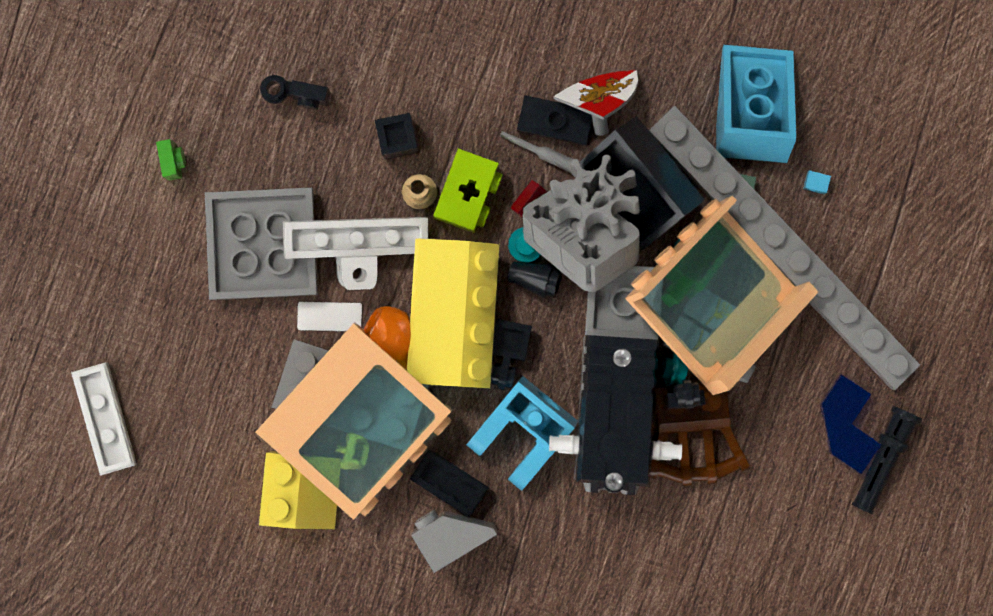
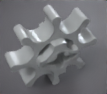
[550,155,640,240]

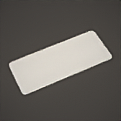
[297,302,362,331]

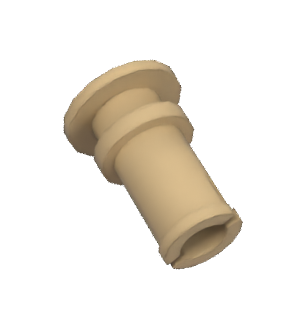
[402,174,437,210]

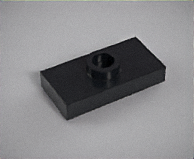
[517,95,592,146]
[410,449,489,518]

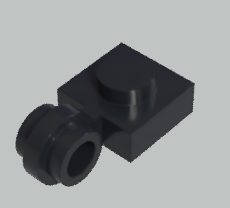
[260,75,331,110]
[491,319,532,390]
[664,379,705,410]

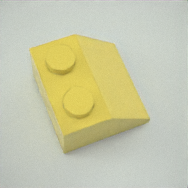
[259,451,342,529]

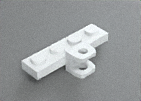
[283,217,428,290]

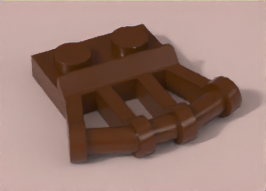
[650,384,750,486]

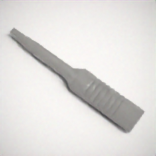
[500,131,573,173]

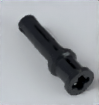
[851,406,922,514]

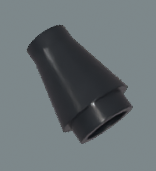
[507,261,563,299]

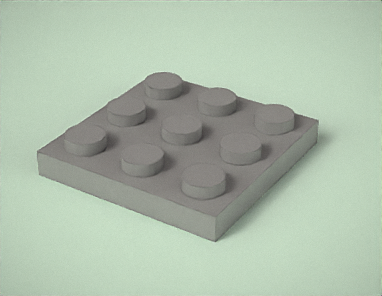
[205,187,318,300]

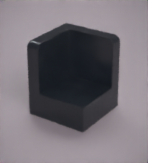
[375,113,419,160]

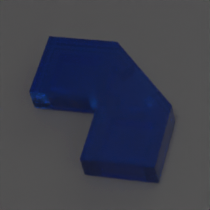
[820,374,881,474]

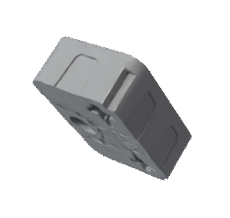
[523,179,639,292]

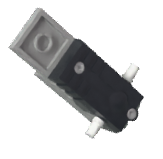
[549,266,682,495]

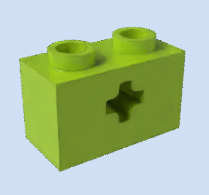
[433,148,503,233]

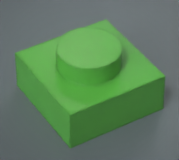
[156,139,186,181]

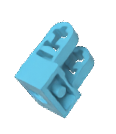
[466,376,578,491]

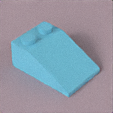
[716,45,796,163]

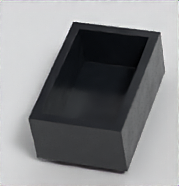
[579,116,705,253]

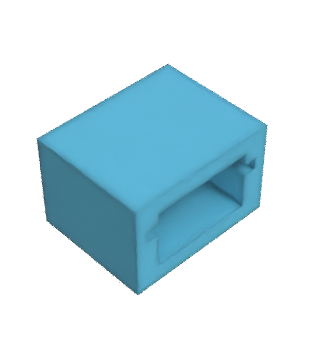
[803,170,831,194]

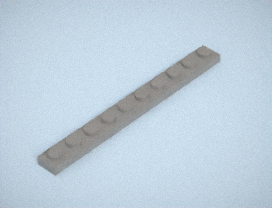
[649,106,920,390]

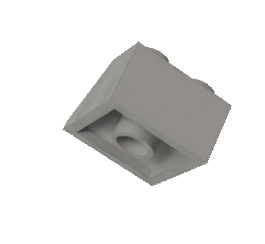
[411,510,497,573]

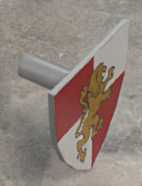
[554,70,638,136]

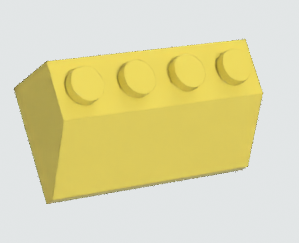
[407,238,499,388]

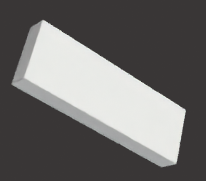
[71,362,137,475]

